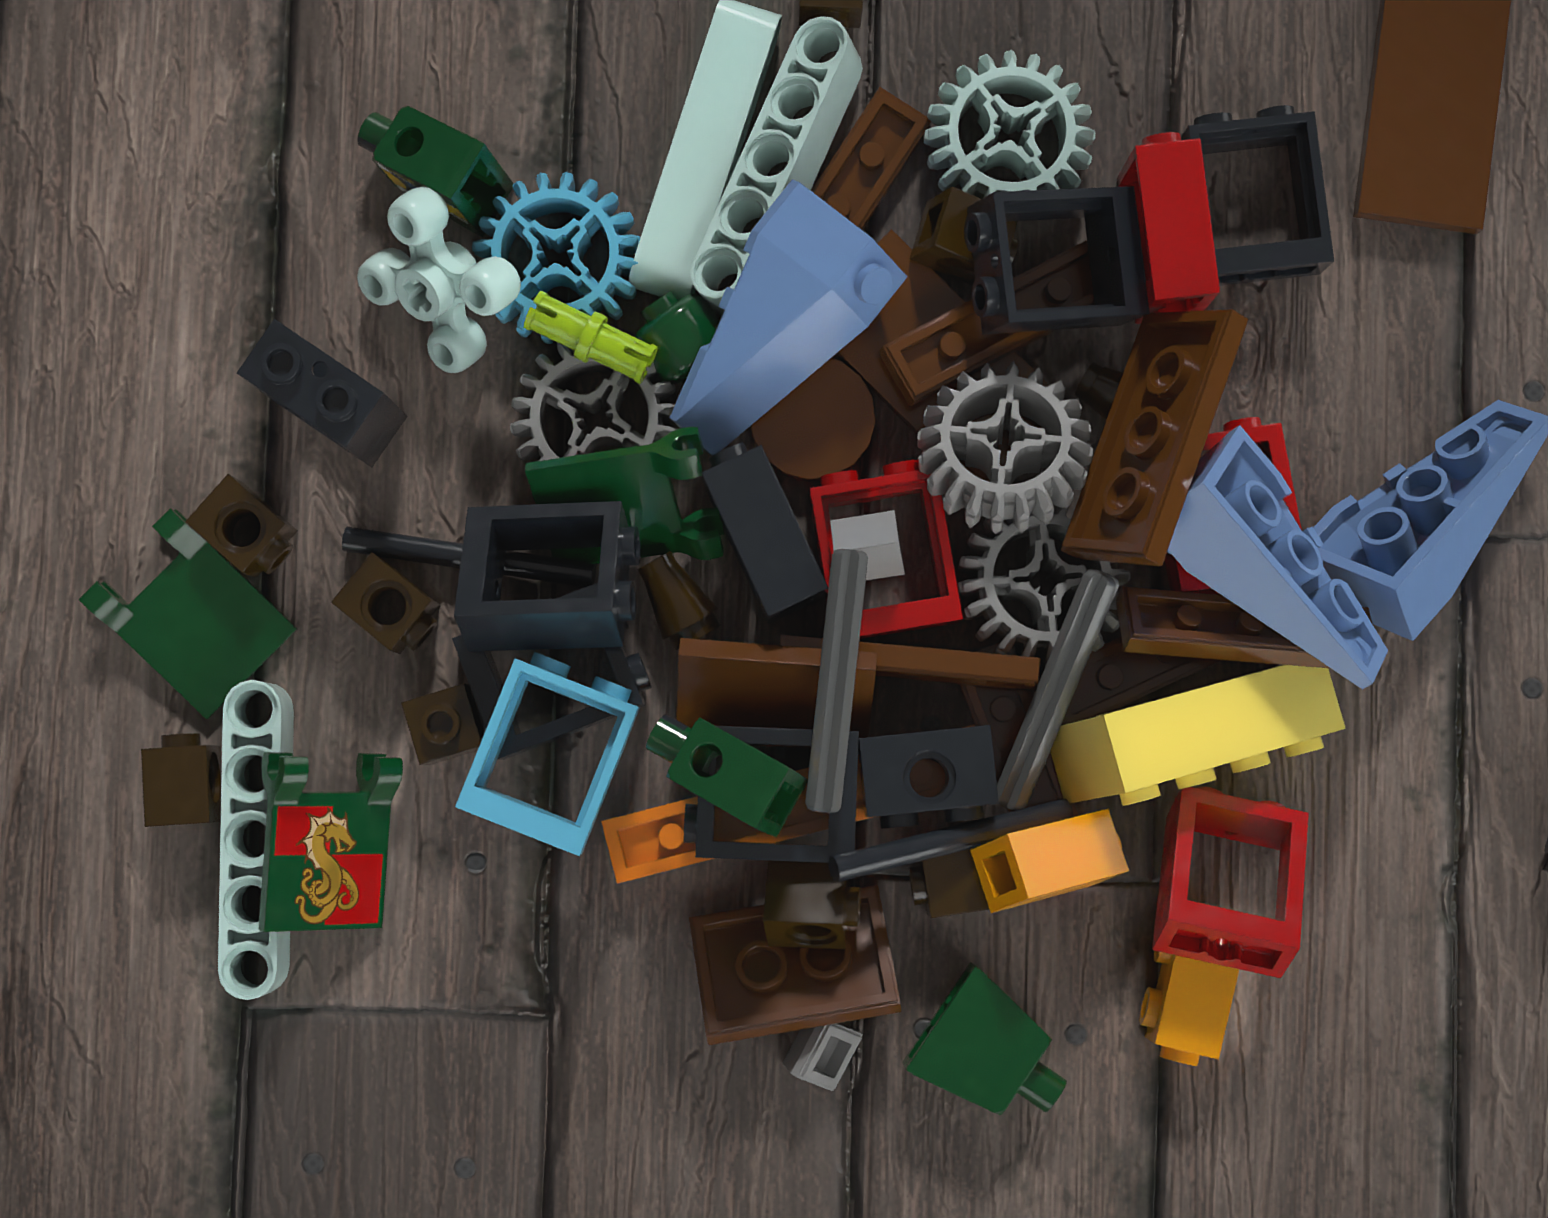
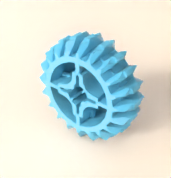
[472,172,641,344]

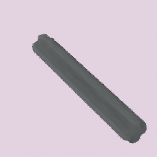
[805,549,868,813]
[997,569,1119,811]

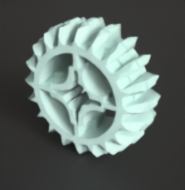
[924,50,1095,199]

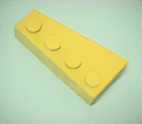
[1050,665,1346,806]

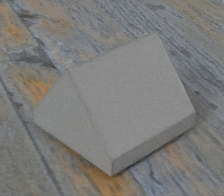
[830,510,905,580]
[782,1022,863,1091]

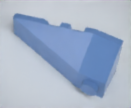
[669,179,907,456]
[1314,400,1548,641]
[1167,425,1388,690]

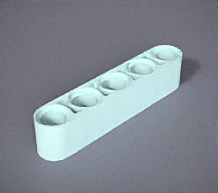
[629,0,782,300]
[690,17,863,317]
[218,680,294,1000]

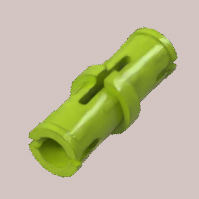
[523,291,658,384]

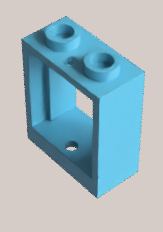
[455,652,640,856]

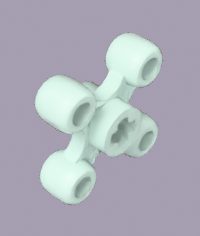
[357,187,521,373]

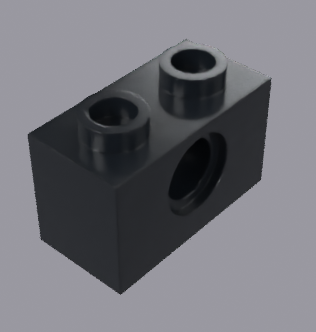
[858,725,999,829]

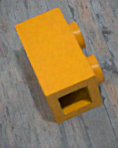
[970,809,1129,913]
[1139,951,1239,1066]

